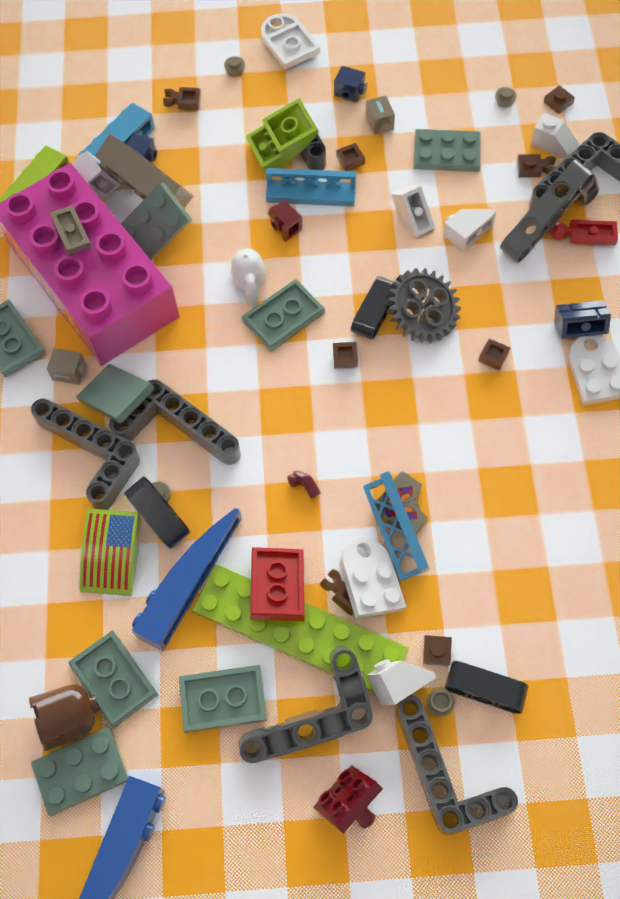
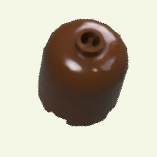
[29,684,99,751]

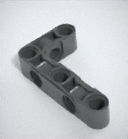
[500,160,599,263]
[239,646,373,764]

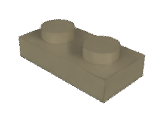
[50,205,91,256]

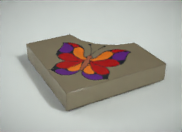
[371,470,428,534]

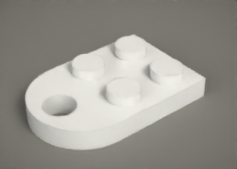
[261,13,321,70]
[568,335,620,405]
[340,538,406,619]

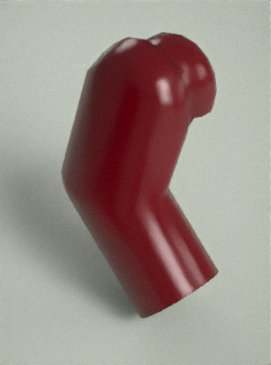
[287,470,322,499]

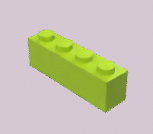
[0,145,69,203]

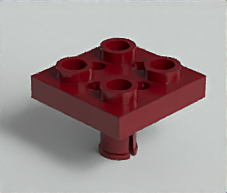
[313,765,383,834]

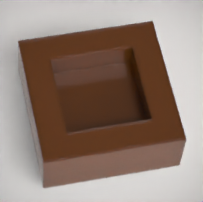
[543,85,575,114]
[336,143,365,171]
[478,338,511,371]
[333,342,358,368]
[423,635,452,666]

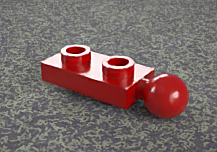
[550,219,618,246]

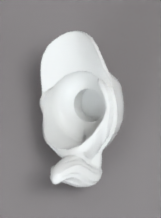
[230,249,265,308]

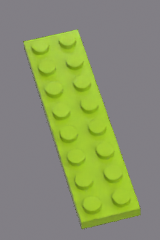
[192,564,409,694]

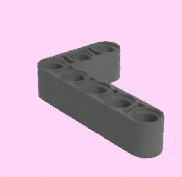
[529,132,620,209]
[109,379,241,465]
[31,398,140,510]
[397,694,518,835]

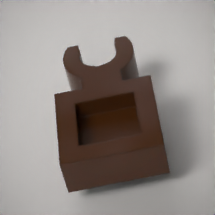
[163,87,202,110]
[517,154,557,178]
[320,569,354,616]

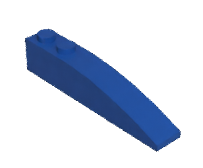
[132,508,242,651]
[79,775,166,899]

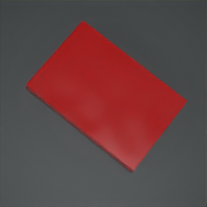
[250,547,305,622]

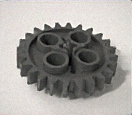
[385,268,461,343]

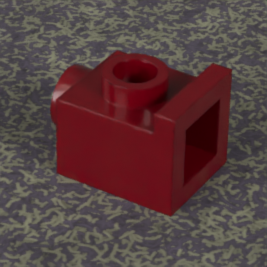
[268,200,303,242]

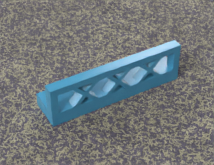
[266,168,356,207]
[363,471,430,582]

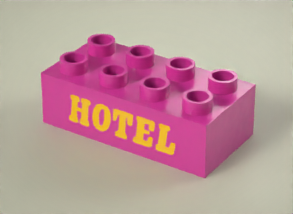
[0,163,180,366]

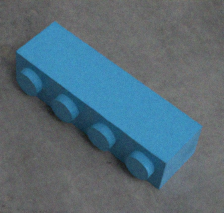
[75,102,155,162]

